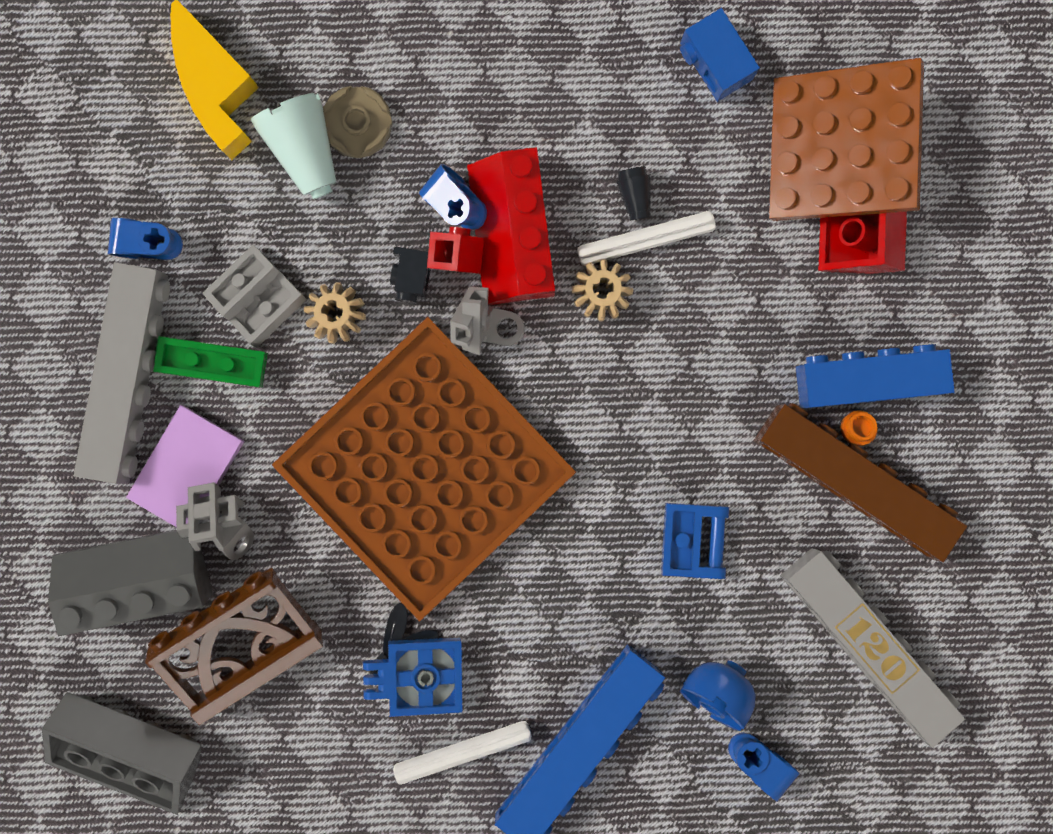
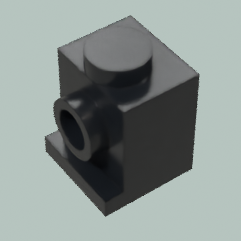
[390,246,431,304]

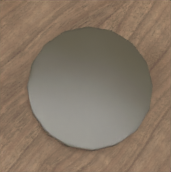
[323,86,393,158]

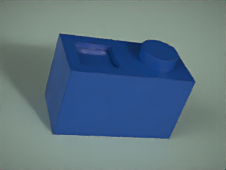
[680,7,760,102]

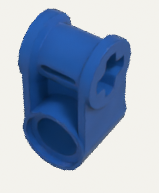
[419,164,487,230]
[108,218,183,260]
[728,732,800,802]

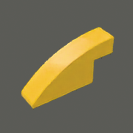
[170,0,259,160]

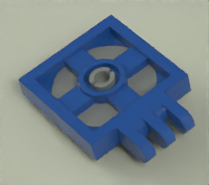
[363,638,463,717]

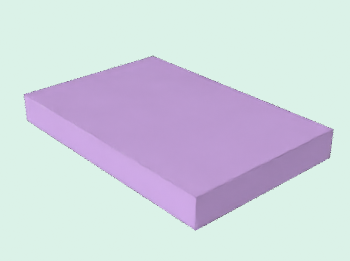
[126,405,245,527]

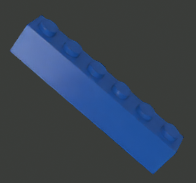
[494,644,665,834]

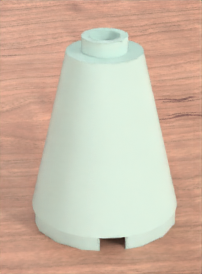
[251,93,336,199]

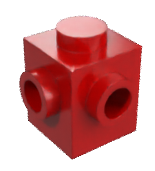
[427,227,484,274]

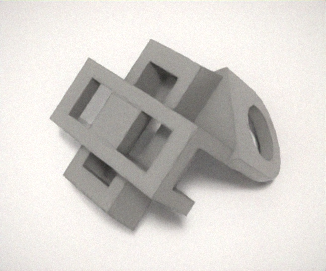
[450,286,525,355]
[176,482,254,560]

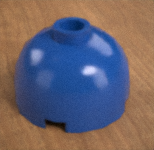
[680,660,756,731]

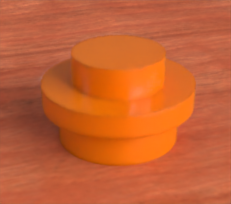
[841,410,878,446]

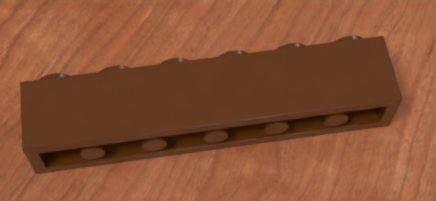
[753,403,967,563]

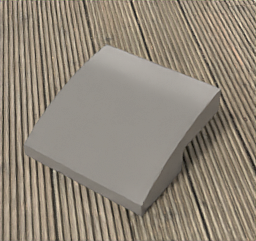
[202,245,307,348]

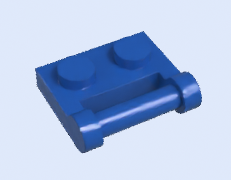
[661,503,730,579]

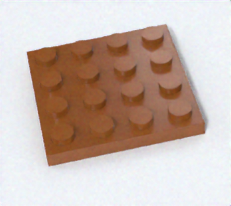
[769,58,924,221]

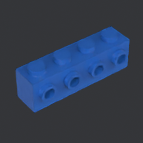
[795,344,955,409]

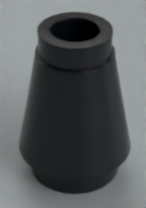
[616,166,651,221]

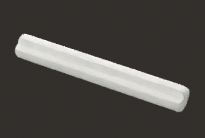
[577,211,716,266]
[393,721,532,785]

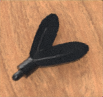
[370,602,438,674]

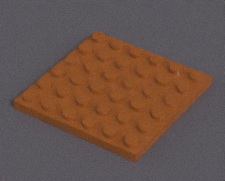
[272,317,576,622]

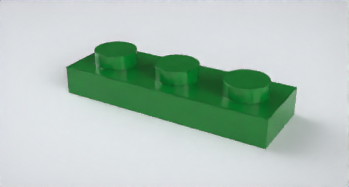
[153,336,268,388]

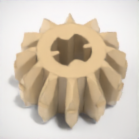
[572,260,633,321]
[304,282,366,344]

